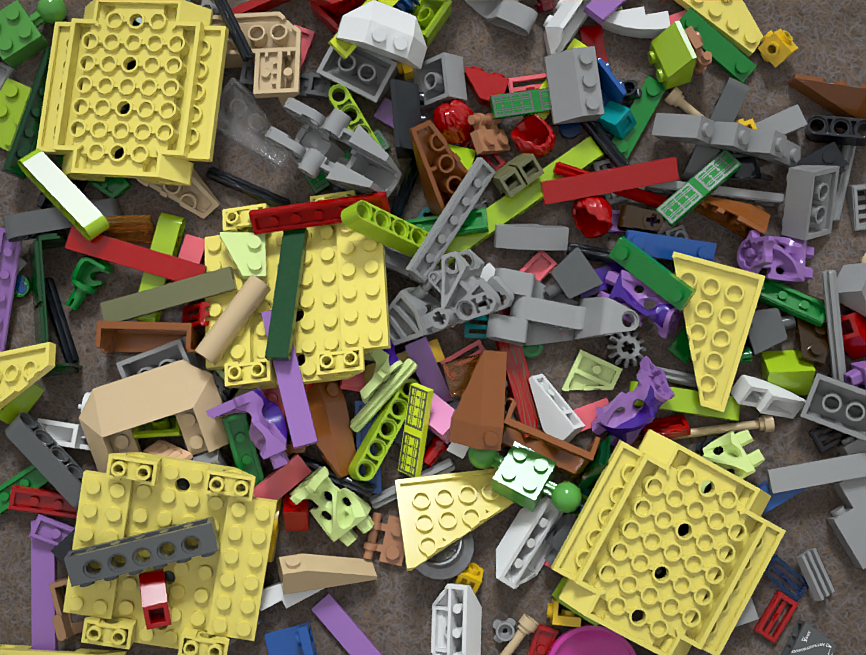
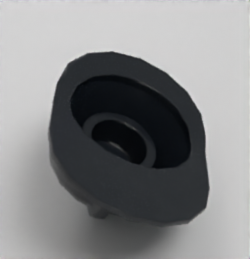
[729,152,773,181]

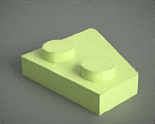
[562,349,622,391]

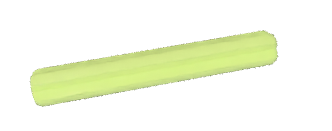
[350,358,418,433]

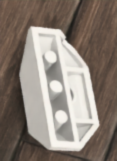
[336,0,427,70]
[543,0,592,56]
[496,496,563,589]
[431,583,482,655]

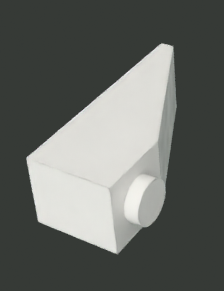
[529,374,585,443]

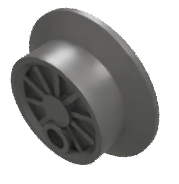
[416,532,474,580]

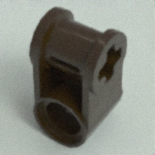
[617,205,664,234]

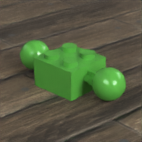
[0,0,67,68]
[468,441,582,513]

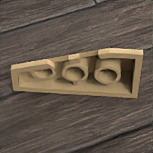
[136,168,220,219]
[276,554,377,595]

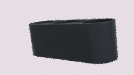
[805,115,866,147]

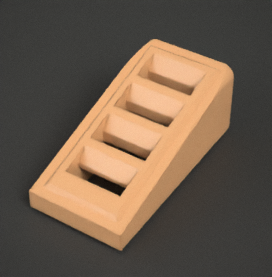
[143,440,193,460]

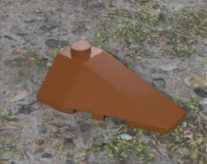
[788,74,866,119]
[306,380,360,478]

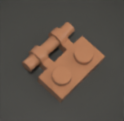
[684,26,712,75]
[468,113,511,155]
[363,512,404,566]

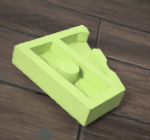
[220,232,266,279]

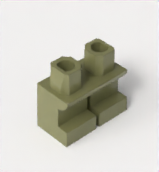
[491,153,544,198]

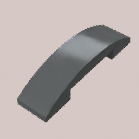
[239,61,331,99]

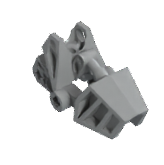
[265,97,402,198]
[388,249,514,346]

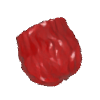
[433,100,475,144]
[510,114,555,159]
[571,195,613,238]

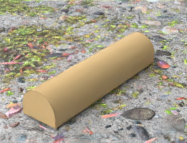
[194,274,271,365]

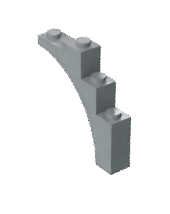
[652,113,801,168]
[826,435,866,569]

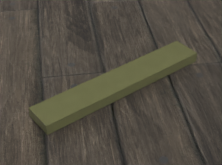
[100,266,238,321]

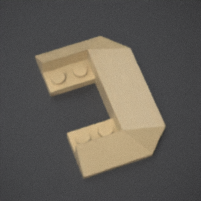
[211,11,302,105]
[79,359,229,473]

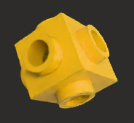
[758,28,798,68]

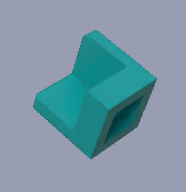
[598,100,637,139]

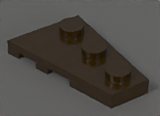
[793,292,829,367]

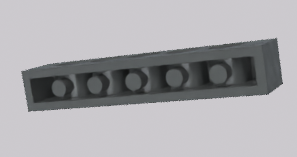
[64,516,220,587]

